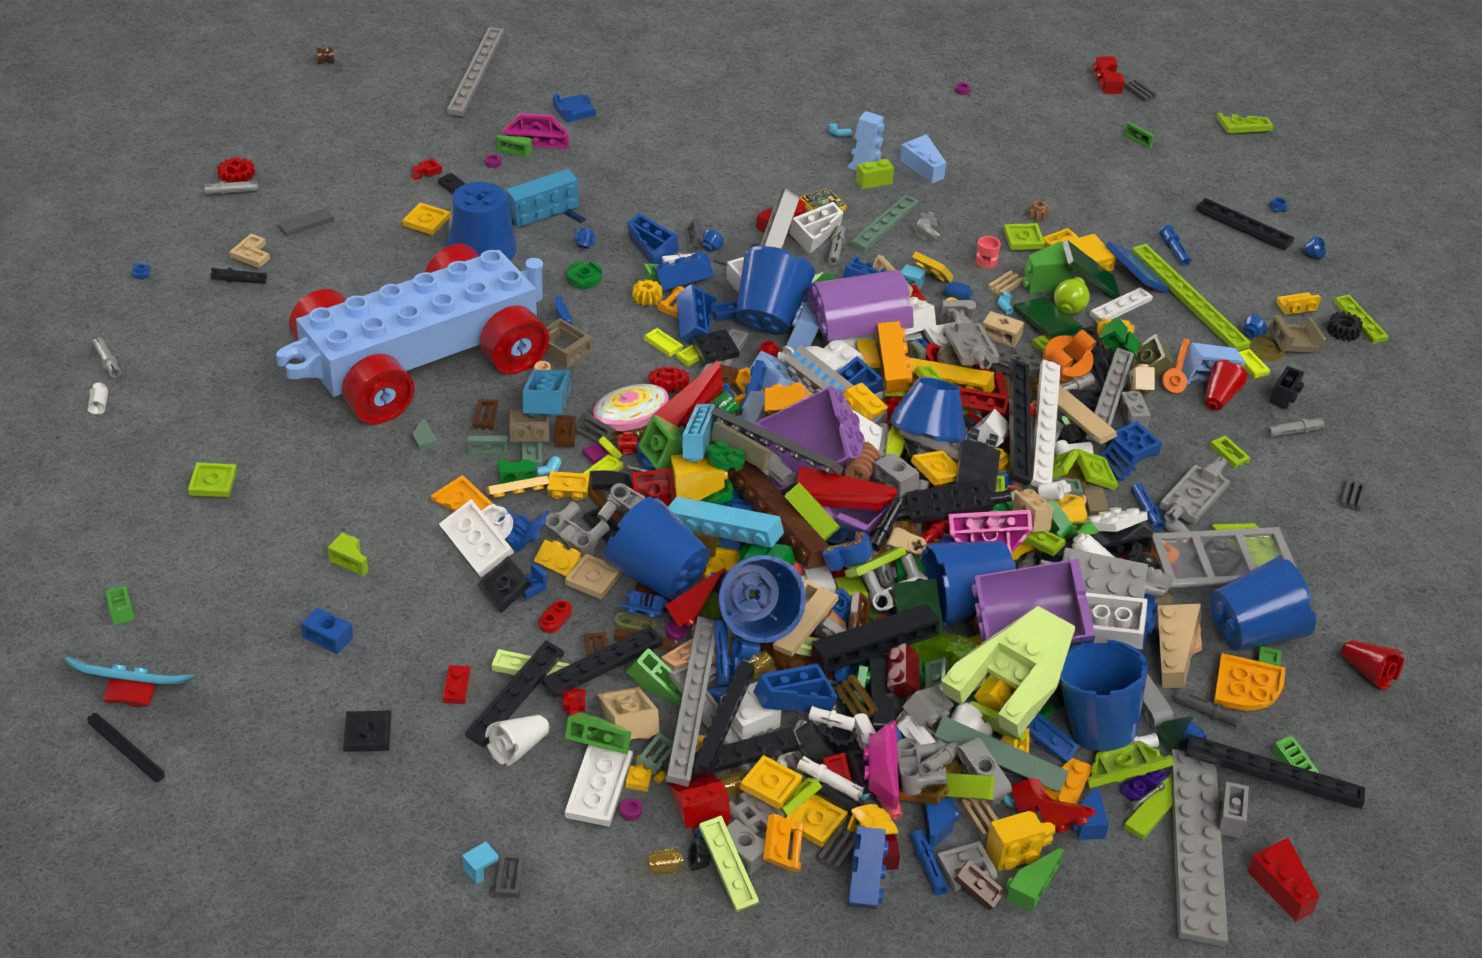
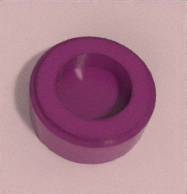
[954,82,971,95]
[485,154,502,168]
[665,621,687,641]
[619,798,642,821]

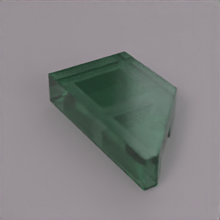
[1157,716,1194,752]

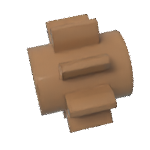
[1028,200,1050,221]

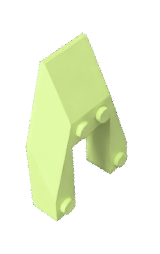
[942,606,1075,738]

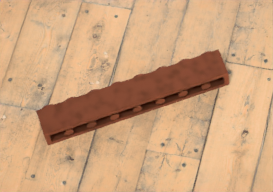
[727,460,830,569]

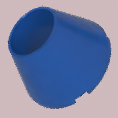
[890,377,967,442]

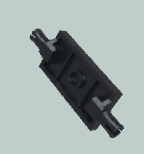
[895,478,1012,524]

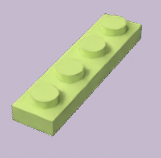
[492,649,570,676]
[699,816,759,913]

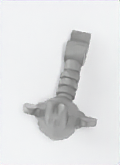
[912,212,940,241]

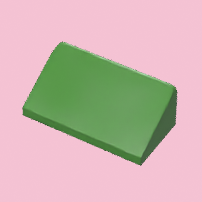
[1063,521,1099,538]

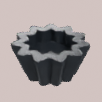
[825,726,858,752]
[687,837,712,871]

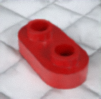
[539,600,572,634]

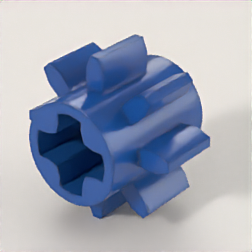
[574,228,596,249]

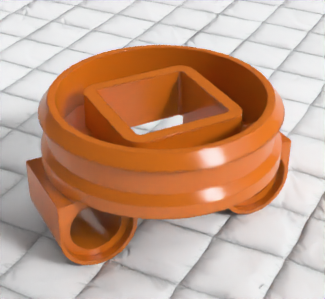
[1042,329,1097,382]

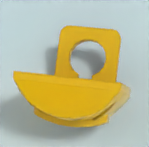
[847,804,898,834]

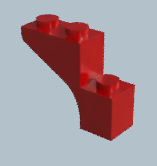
[1011,779,1096,834]

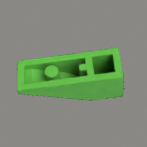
[626,648,682,706]
[565,713,632,754]
[1005,848,1064,912]

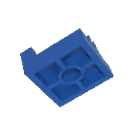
[553,93,596,123]
[1108,421,1162,466]

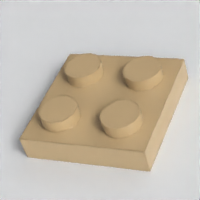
[565,554,622,600]

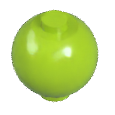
[1054,277,1090,314]

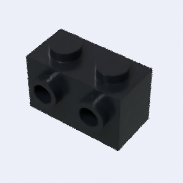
[1270,366,1305,409]

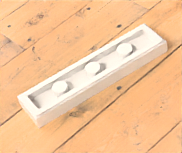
[1089,287,1153,321]

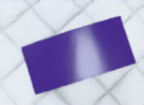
[1120,769,1169,802]

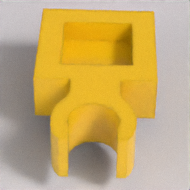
[625,754,652,792]

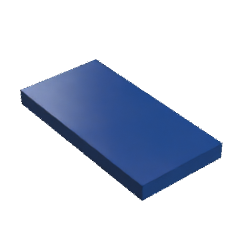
[1105,241,1169,293]

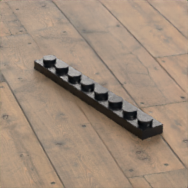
[1009,359,1032,486]
[1185,734,1365,809]

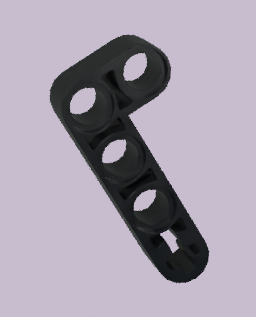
[866,655,895,732]

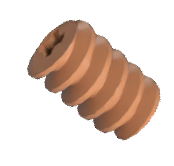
[845,442,881,481]

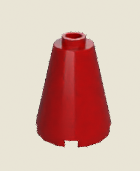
[1205,360,1248,411]
[1341,640,1404,690]

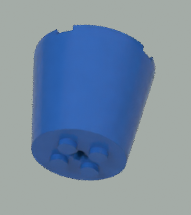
[446,182,517,260]
[736,246,815,335]
[604,496,710,600]
[921,541,1016,627]
[719,555,806,643]
[1210,556,1316,651]
[1059,640,1148,751]

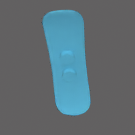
[65,657,195,685]

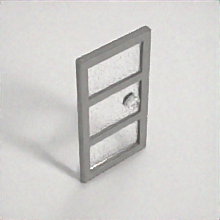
[1151,527,1297,589]

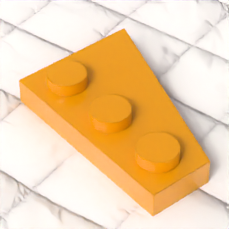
[430,475,493,511]
[1043,758,1092,804]

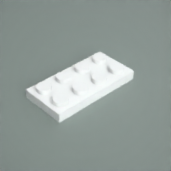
[565,745,633,827]

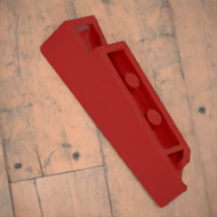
[653,361,724,428]
[959,387,1036,417]
[797,466,897,511]

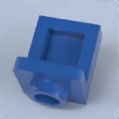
[522,563,548,600]

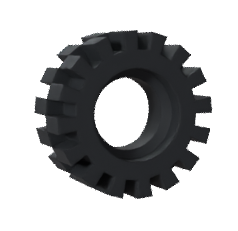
[1327,311,1363,342]

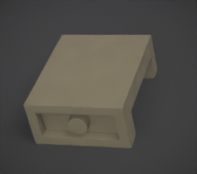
[1267,315,1326,353]

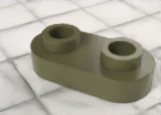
[614,611,656,632]

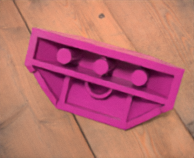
[503,113,569,149]
[948,510,1033,554]
[863,720,899,810]

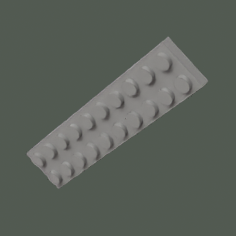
[1170,749,1228,947]

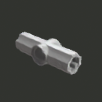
[754,440,796,487]

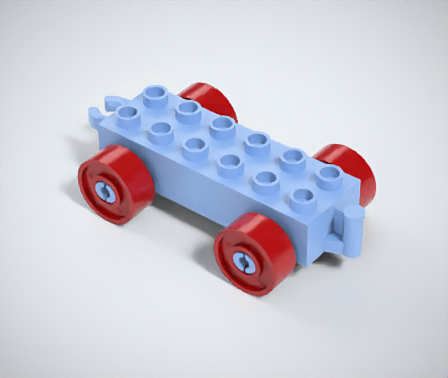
[276,244,550,425]

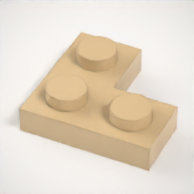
[229,234,270,268]

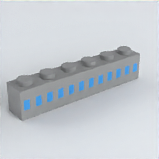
[786,345,888,425]

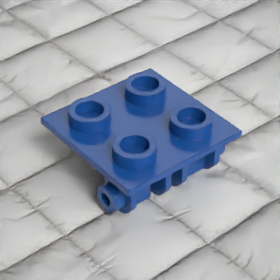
[505,510,549,552]
[620,590,669,618]

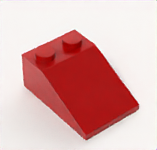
[631,468,676,507]
[665,568,727,627]
[668,773,731,828]

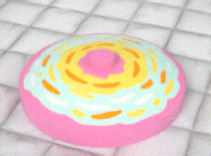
[593,384,669,431]

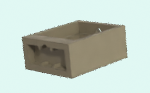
[544,318,593,368]
[509,409,549,442]

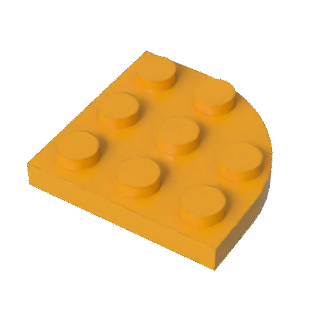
[1214,653,1286,711]

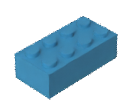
[506,169,579,227]
[523,370,571,417]

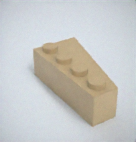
[1158,604,1201,688]

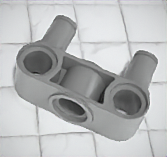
[597,483,646,522]
[545,501,610,558]
[862,554,928,612]
[957,737,1012,809]
[897,738,947,796]

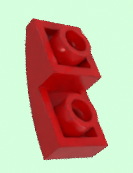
[103,680,156,707]

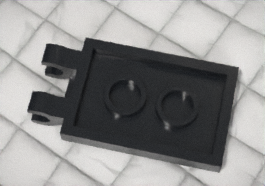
[955,427,1001,492]

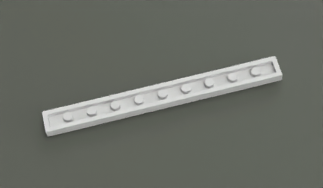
[1030,359,1060,488]

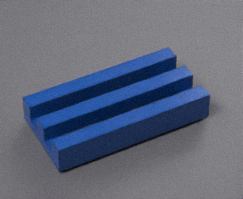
[1099,443,1137,481]

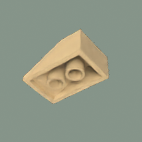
[597,687,660,741]

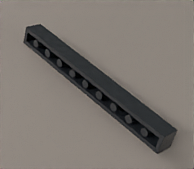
[693,661,755,776]

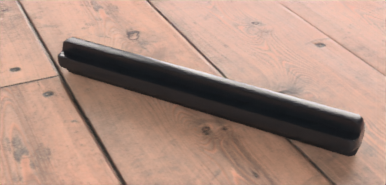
[87,713,165,782]

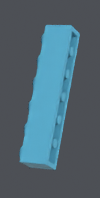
[683,404,716,461]
[668,496,784,548]

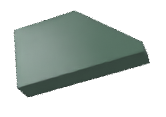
[907,340,926,360]
[412,419,438,451]

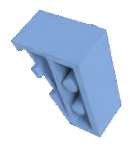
[848,111,885,171]
[900,134,946,183]
[786,301,820,351]
[1182,343,1246,384]
[749,351,810,391]

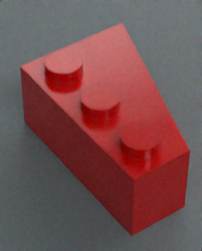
[1248,837,1319,922]

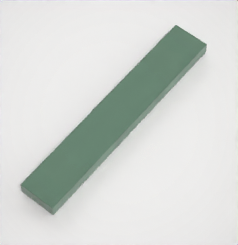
[850,195,919,252]
[934,716,1069,793]

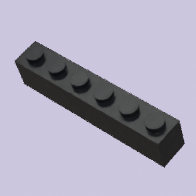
[1040,523,1153,563]
[811,604,940,674]

